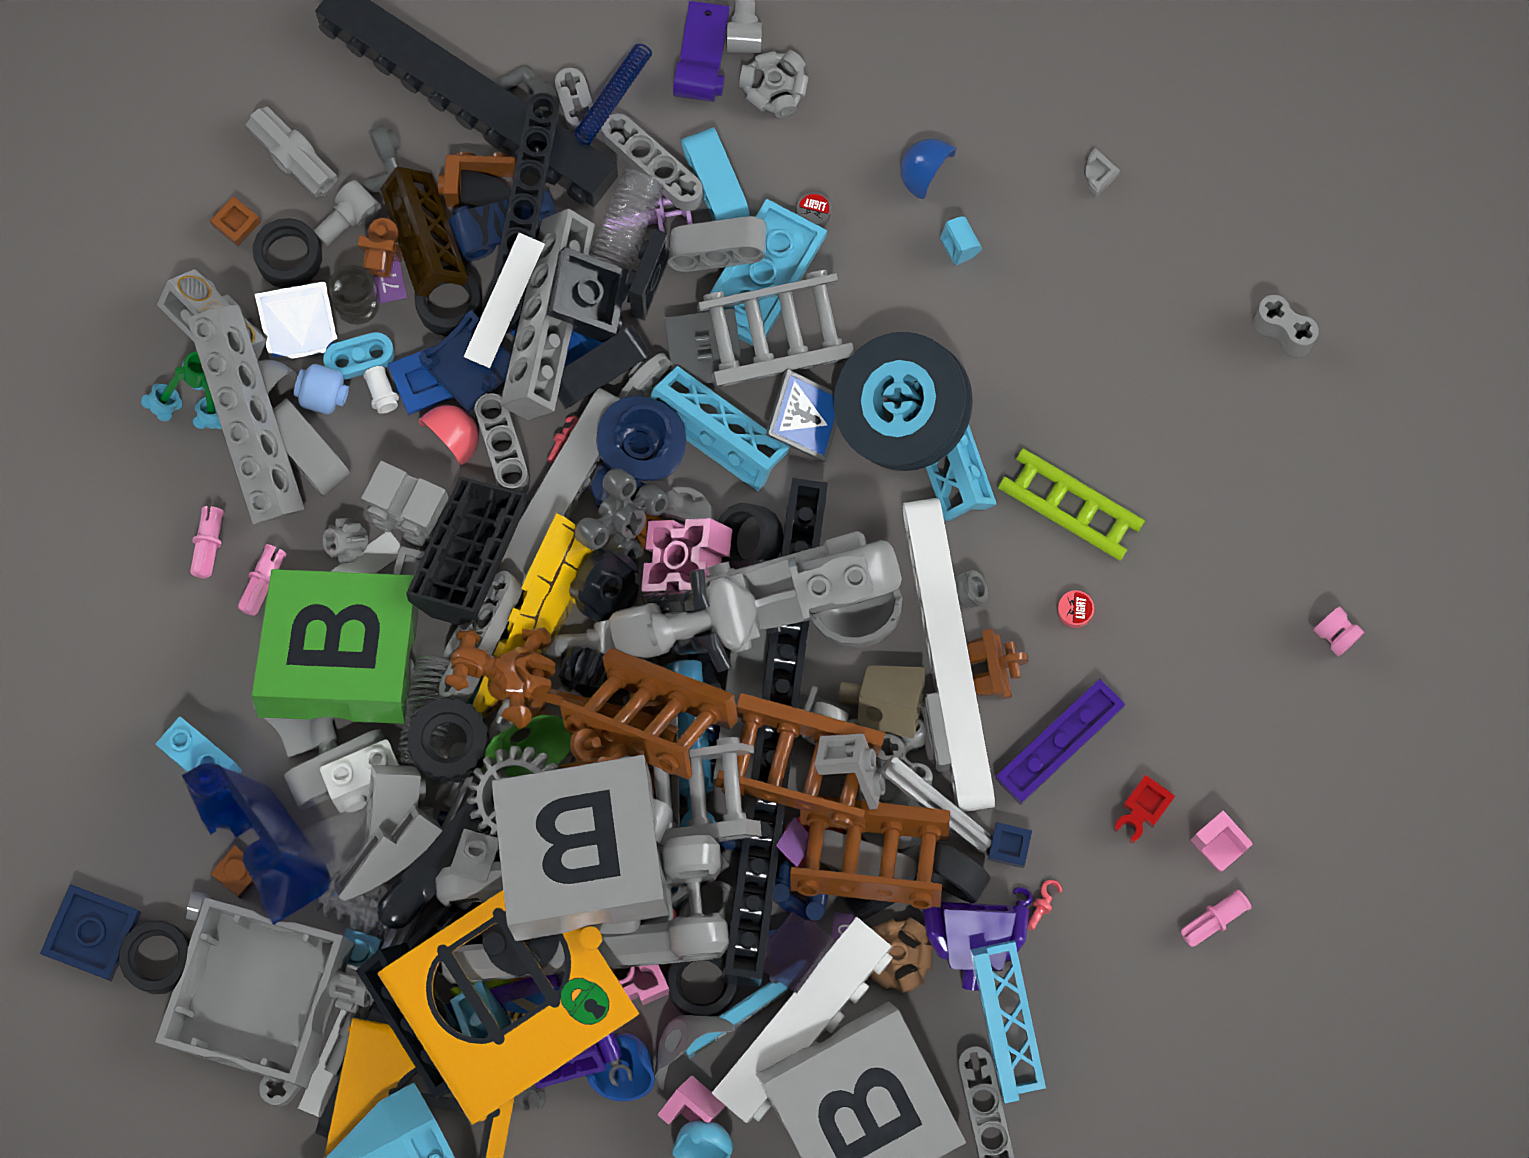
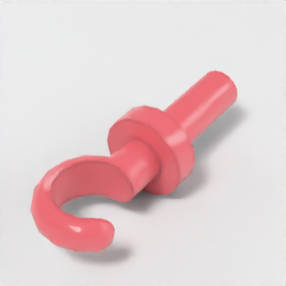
[547,415,579,464]
[1027,880,1062,931]

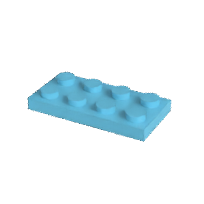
[702,199,827,347]

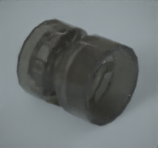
[328,265,380,325]

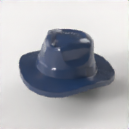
[596,396,686,481]

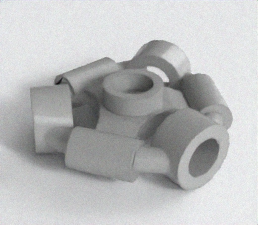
[739,50,809,118]

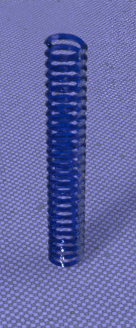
[574,44,652,145]

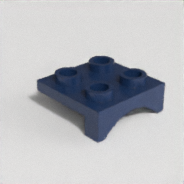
[418,310,511,413]

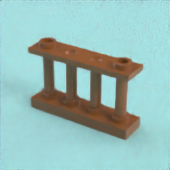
[559,648,738,780]
[715,693,885,828]
[790,796,951,909]

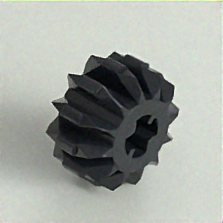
[559,646,614,697]

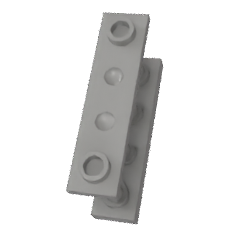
[696,270,854,389]
[620,737,762,846]

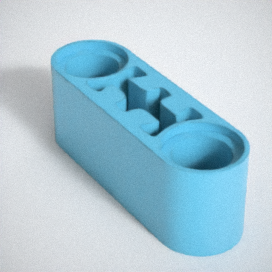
[681,127,750,221]

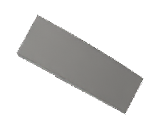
[334,804,443,901]

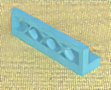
[650,366,790,492]
[903,381,997,521]
[970,940,1046,1103]

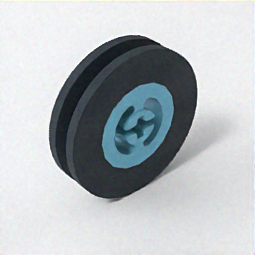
[834,332,973,471]

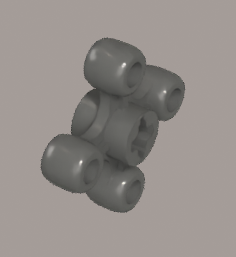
[574,468,669,562]

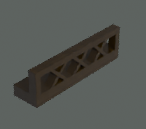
[380,166,468,297]

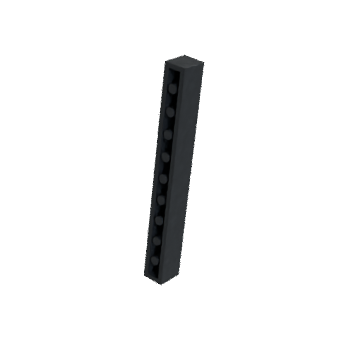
[315,0,618,208]

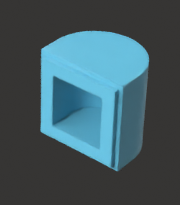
[940,217,982,266]

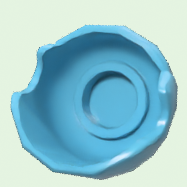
[671,1119,734,1158]

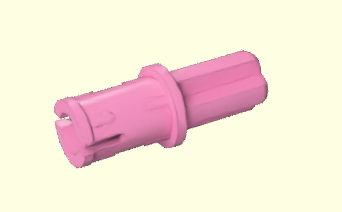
[190,506,225,579]
[238,544,287,616]
[1181,889,1251,947]

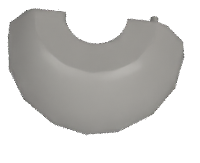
[812,587,903,649]

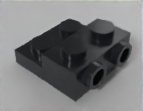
[547,247,628,342]

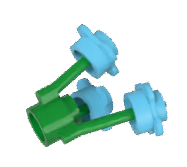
[141,352,222,429]

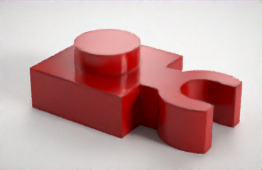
[1113,775,1176,844]

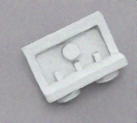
[320,740,400,813]

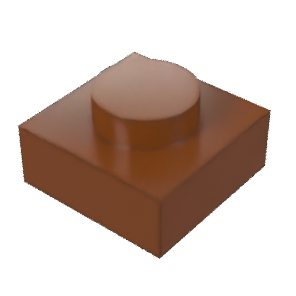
[210,196,261,247]
[210,845,265,899]

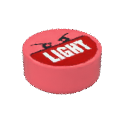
[1057,590,1094,628]

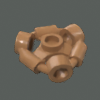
[869,917,933,994]

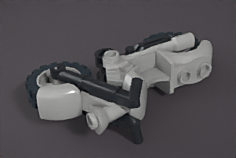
[609,531,902,673]

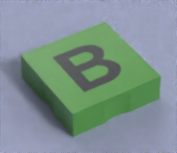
[252,569,419,724]

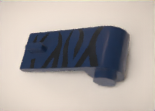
[448,190,557,262]

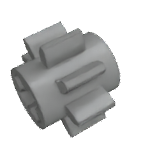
[323,518,368,563]
[329,964,373,1013]

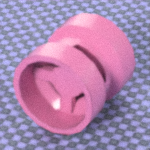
[1313,606,1365,657]

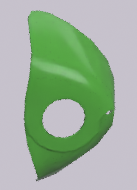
[484,715,572,777]

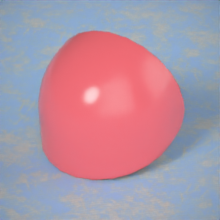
[418,405,479,465]

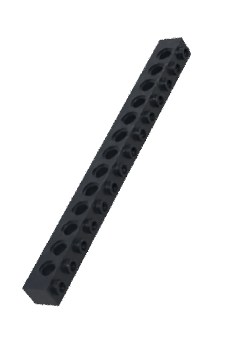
[722,478,828,987]

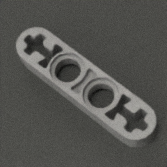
[601,113,704,211]
[439,571,523,703]
[958,1046,1014,1158]

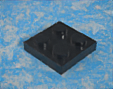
[625,229,669,321]

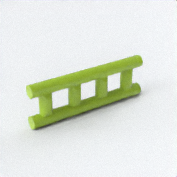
[998,448,1146,561]

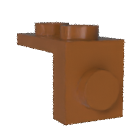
[438,152,516,207]

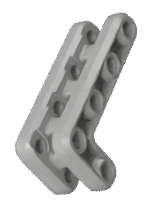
[435,835,729,983]

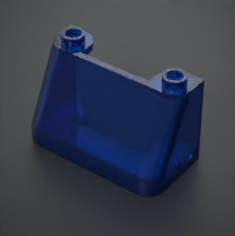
[181,763,331,925]

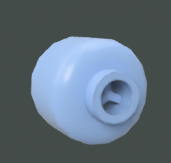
[294,364,349,415]

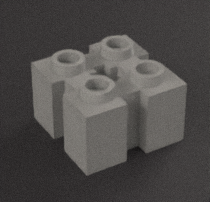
[361,461,449,547]

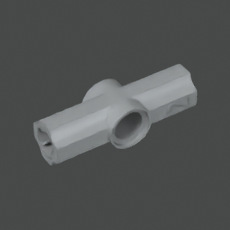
[245,106,338,199]

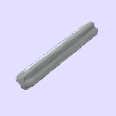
[882,757,992,853]

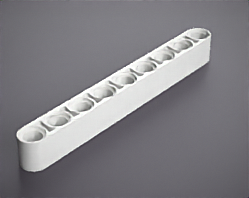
[903,498,995,812]

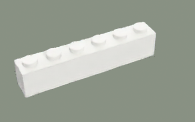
[712,917,893,1123]

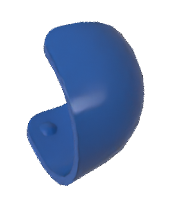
[901,139,957,199]
[586,1034,655,1101]

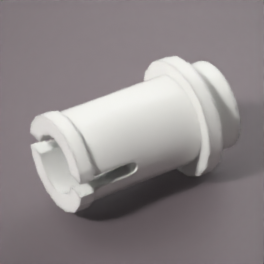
[363,366,399,414]

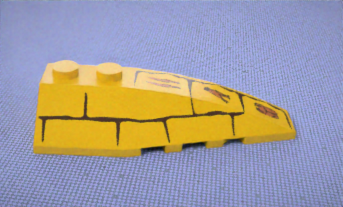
[472,513,594,721]

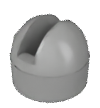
[186,890,212,921]

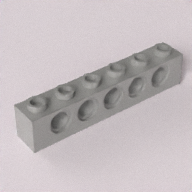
[500,209,595,420]
[187,305,305,525]

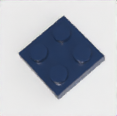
[40,884,142,982]

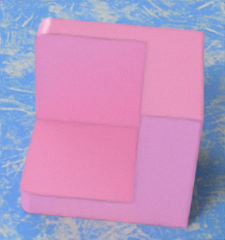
[1191,811,1253,872]
[658,1076,726,1125]

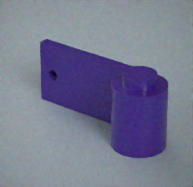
[673,1,730,102]

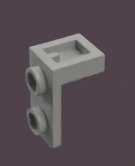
[815,734,886,809]

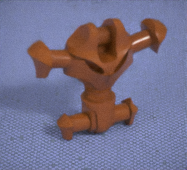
[445,627,556,729]

